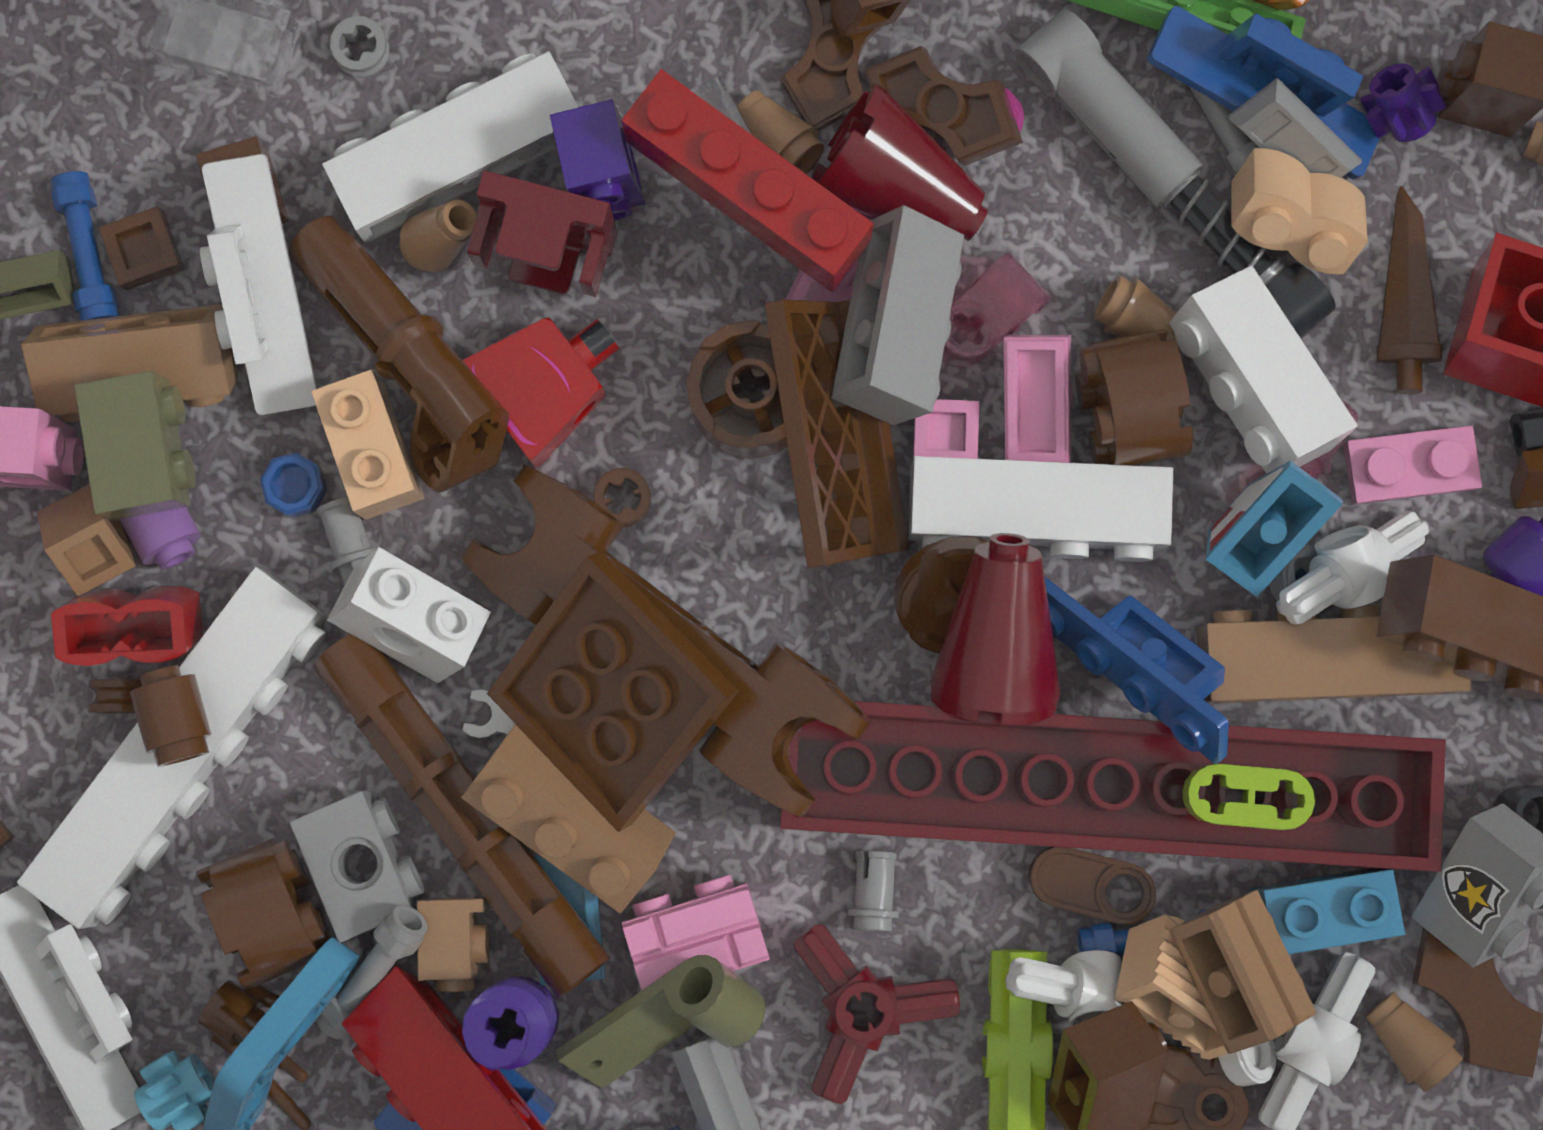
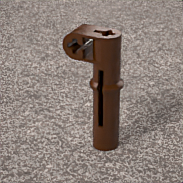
[288,216,509,493]

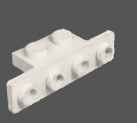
[200,154,317,415]
[0,885,141,1130]

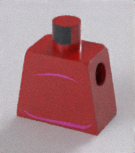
[462,317,619,468]

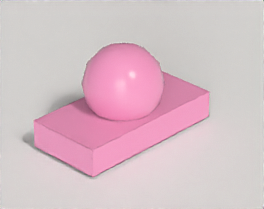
[1004,335,1074,463]

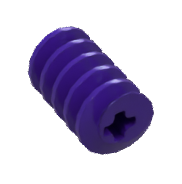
[462,976,560,1070]

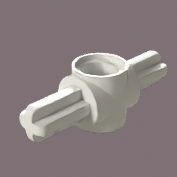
[1276,511,1429,625]
[1005,950,1153,1027]
[1258,952,1375,1130]

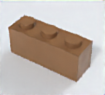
[21,304,238,422]
[461,724,676,914]

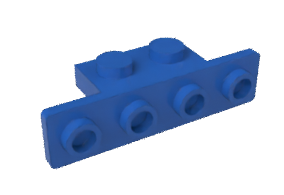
[1147,6,1379,180]
[1045,577,1229,764]

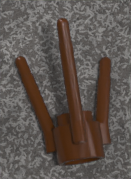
[198,980,317,1130]

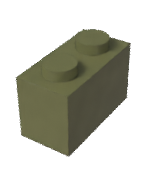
[74,371,196,520]

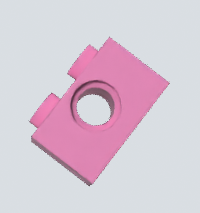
[0,406,84,491]

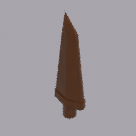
[1377,186,1442,395]

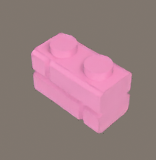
[622,874,770,991]

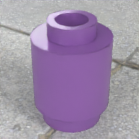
[119,507,201,570]

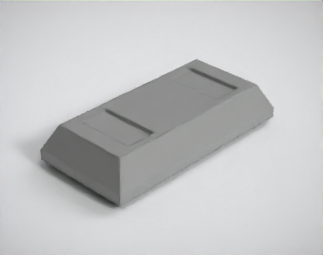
[1228,78,1362,178]

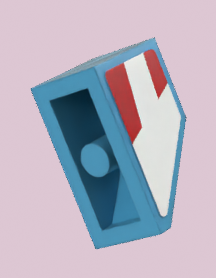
[1206,461,1343,597]

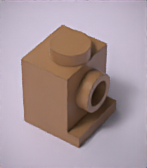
[417,897,490,992]

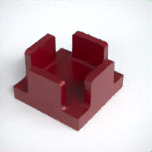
[467,170,618,297]

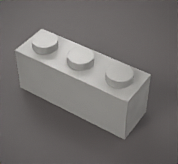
[832,205,964,425]

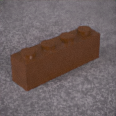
[1376,554,1543,699]

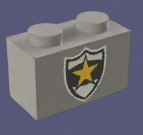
[1411,803,1543,968]

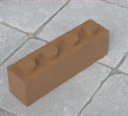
[1196,605,1471,704]

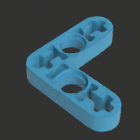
[203,937,360,1130]

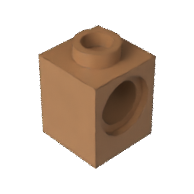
[37,484,136,597]

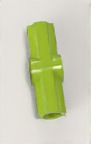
[982,949,1053,1130]

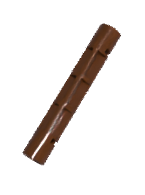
[313,634,611,998]

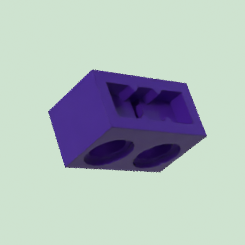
[550,99,645,221]

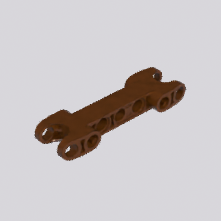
[461,464,871,817]

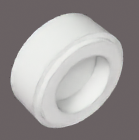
[1219,1040,1277,1087]

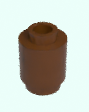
[130,665,212,767]

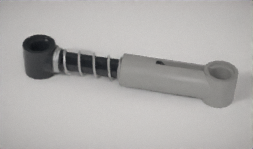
[1014,9,1336,339]

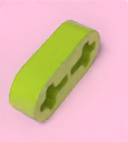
[1182,764,1315,830]

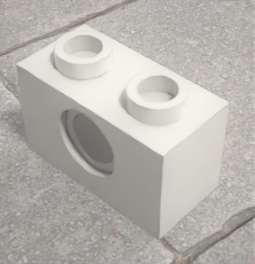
[327,547,491,683]

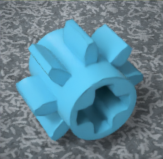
[134,1050,215,1130]

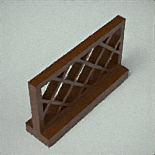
[765,299,910,568]

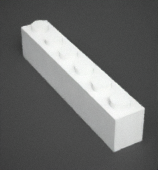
[17,567,328,929]

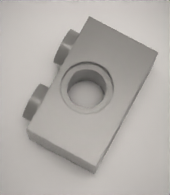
[290,791,424,943]

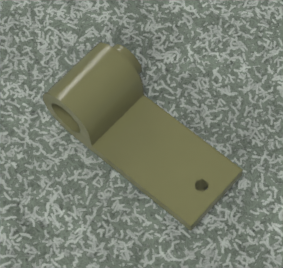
[555,955,765,1089]

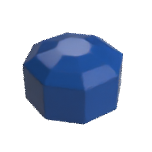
[260,452,327,518]

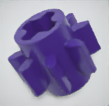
[1360,63,1446,142]

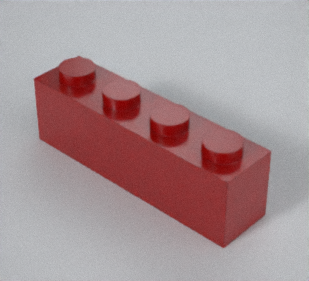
[621,69,874,293]
[341,966,547,1130]

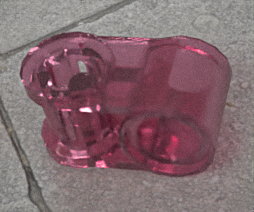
[942,252,1052,369]

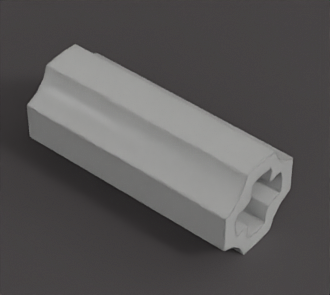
[671,1035,761,1130]

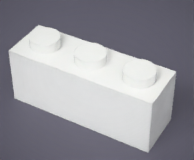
[1169,266,1358,474]

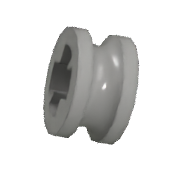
[330,16,390,78]

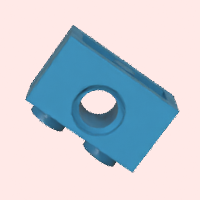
[1249,868,1405,954]

